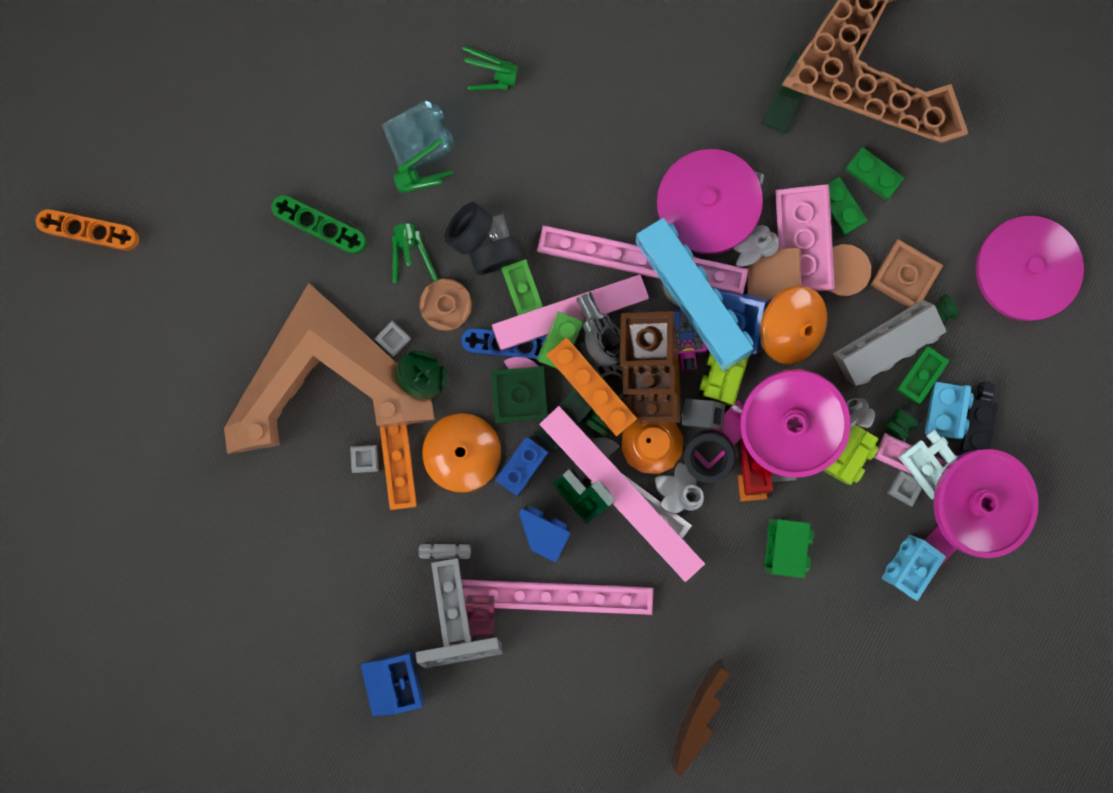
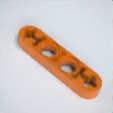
[36,209,139,251]

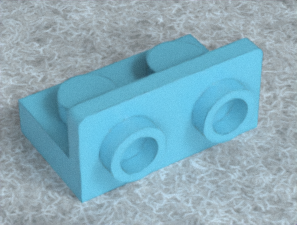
[924,382,974,440]
[882,535,946,601]

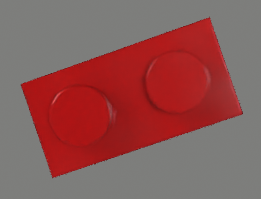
[738,441,773,495]

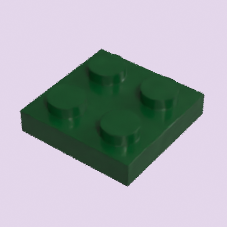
[491,366,548,423]

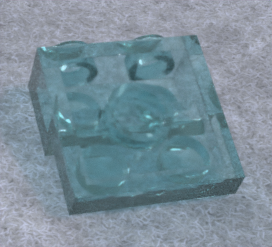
[382,101,454,170]

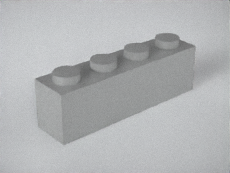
[833,300,947,386]

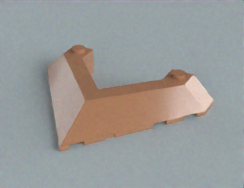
[782,0,968,143]
[224,283,435,454]

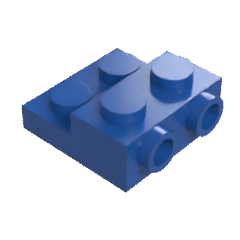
[718,290,771,354]

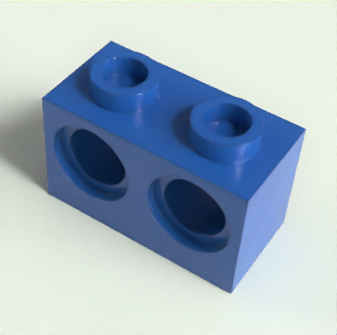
[495,437,548,496]

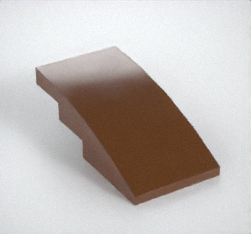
[620,311,680,423]
[672,662,730,777]

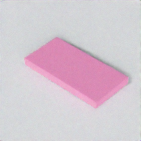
[775,184,835,292]

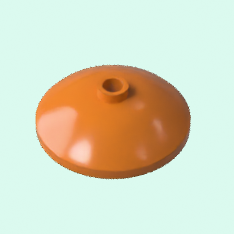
[760,286,827,364]
[422,413,502,492]

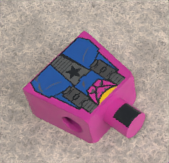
[673,310,707,370]

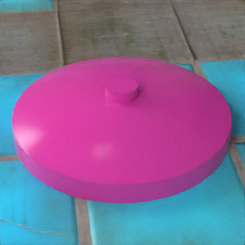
[657,149,763,254]
[976,216,1084,321]
[741,370,851,478]
[934,449,1038,558]

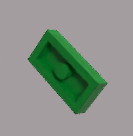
[845,147,904,200]
[828,177,868,236]
[896,346,949,405]

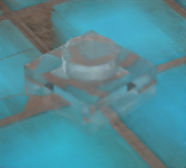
[489,214,510,241]

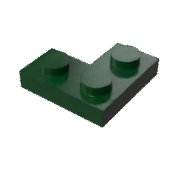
[552,469,616,524]

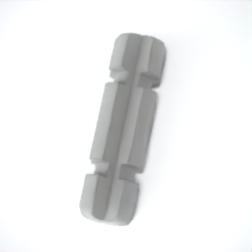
[419,544,471,559]

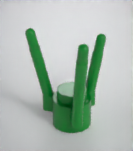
[462,46,518,90]
[394,138,454,193]
[392,223,438,284]

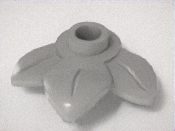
[733,225,779,267]
[846,398,875,428]
[655,463,704,513]

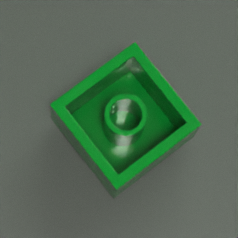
[764,518,814,578]

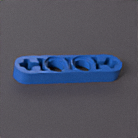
[461,329,546,360]

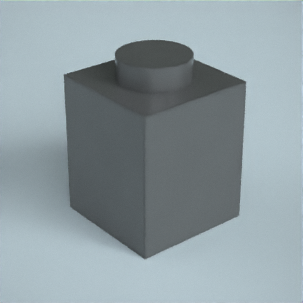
[681,398,726,431]

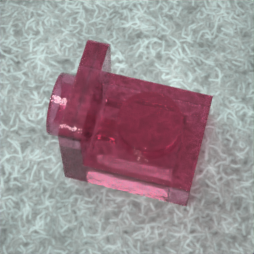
[466,595,495,637]

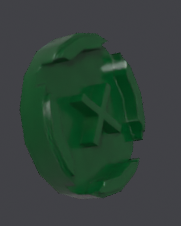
[395,351,448,399]

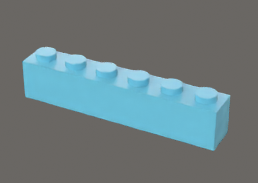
[636,218,753,372]

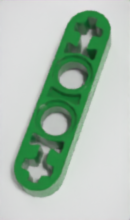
[271,195,367,255]

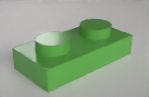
[501,259,543,316]
[537,311,583,369]

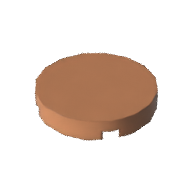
[828,244,871,297]
[419,279,472,331]

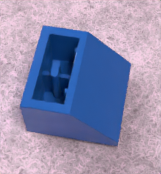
[519,506,570,562]
[360,650,425,716]

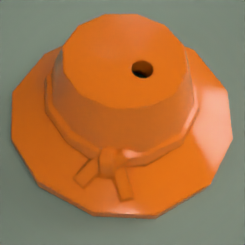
[621,423,684,474]

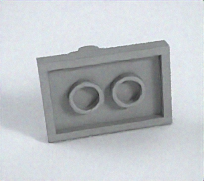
[416,558,503,668]

